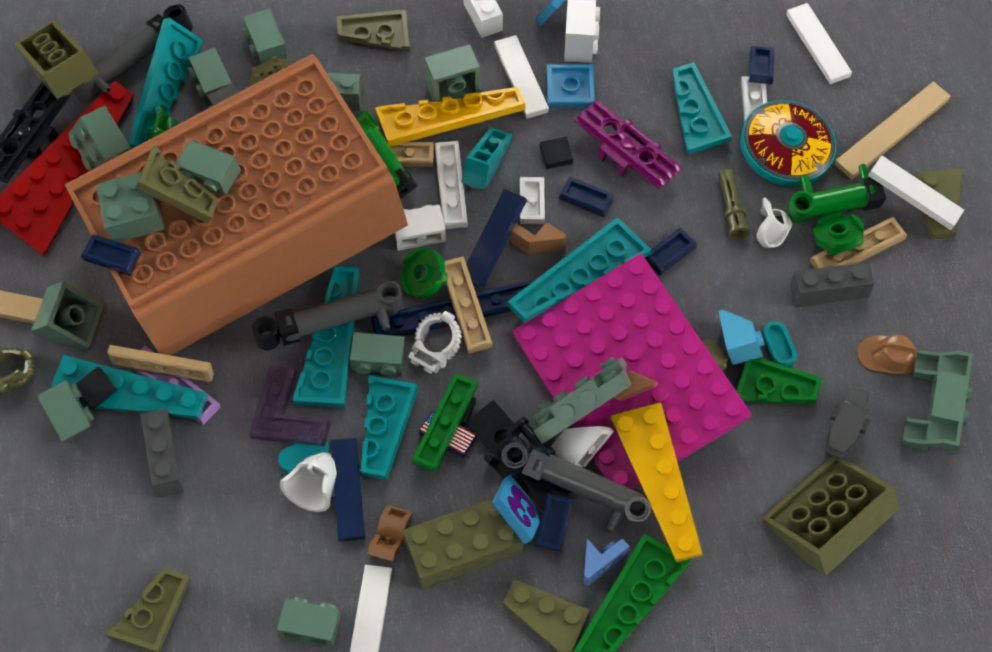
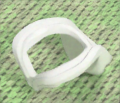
[756,197,792,248]

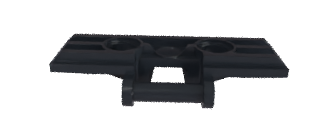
[0,82,70,183]
[466,400,572,512]

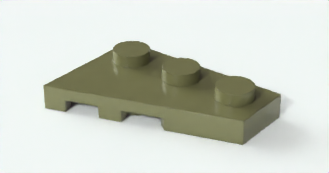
[336,10,410,52]
[135,145,219,224]
[106,568,191,652]

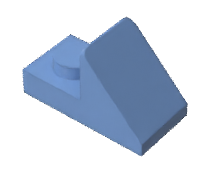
[583,539,629,588]

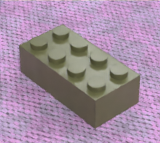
[14,19,98,99]
[403,498,524,589]

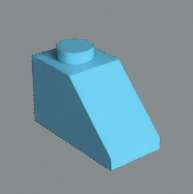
[718,310,765,365]

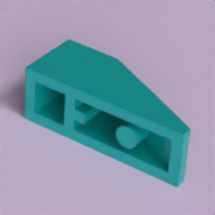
[461,127,513,190]

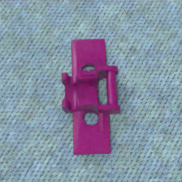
[574,100,683,190]

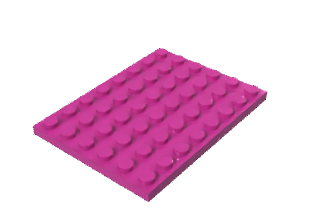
[512,253,752,490]

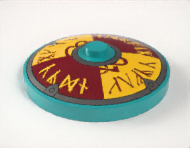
[740,100,836,187]

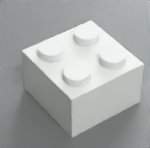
[564,0,600,63]

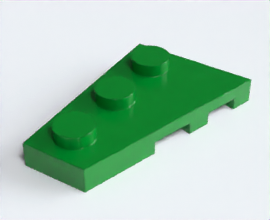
[737,358,823,404]

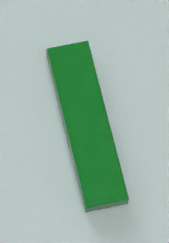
[412,373,478,473]

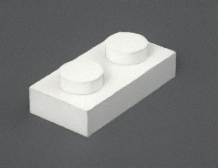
[520,177,545,224]

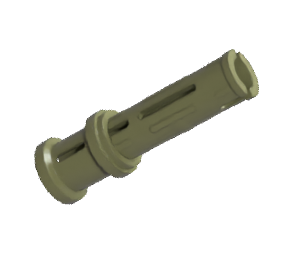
[718,169,751,240]

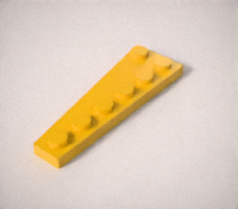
[375,87,526,147]
[611,402,703,562]

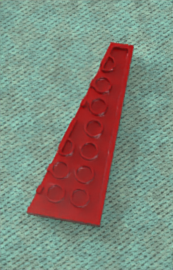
[0,81,134,257]

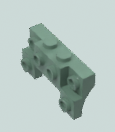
[901,350,973,452]
[532,357,631,444]

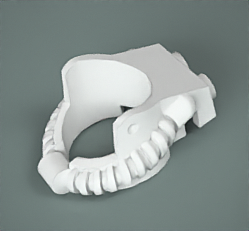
[408,311,462,374]

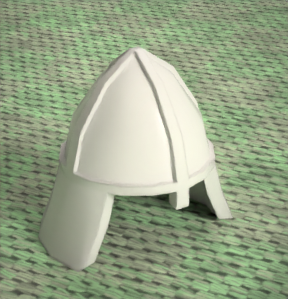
[280,452,337,512]

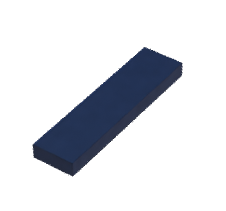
[466,189,527,288]
[330,438,365,542]

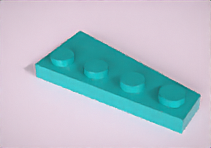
[361,375,419,481]

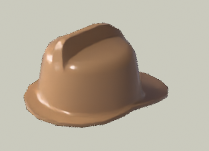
[857,334,917,375]

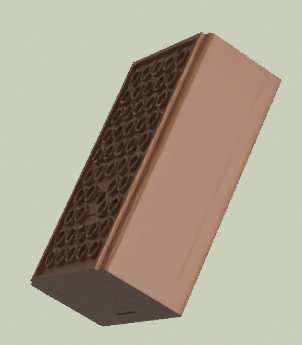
[65,53,408,356]

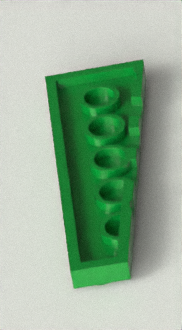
[573,534,691,652]

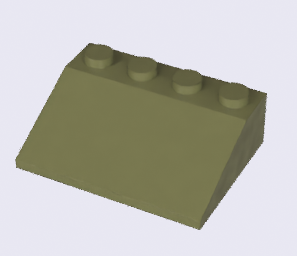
[762,456,900,576]

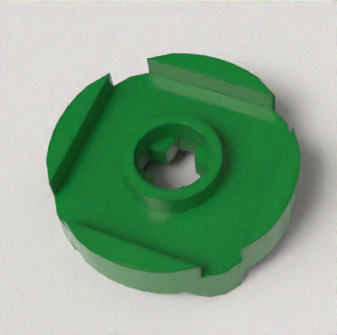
[813,212,864,255]
[399,247,448,299]

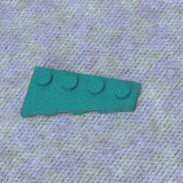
[672,62,732,155]

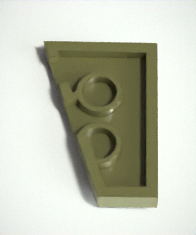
[914,167,962,240]
[503,579,590,652]

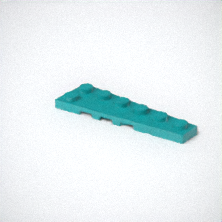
[128,18,203,149]
[507,217,651,323]
[293,266,360,408]
[50,355,208,420]

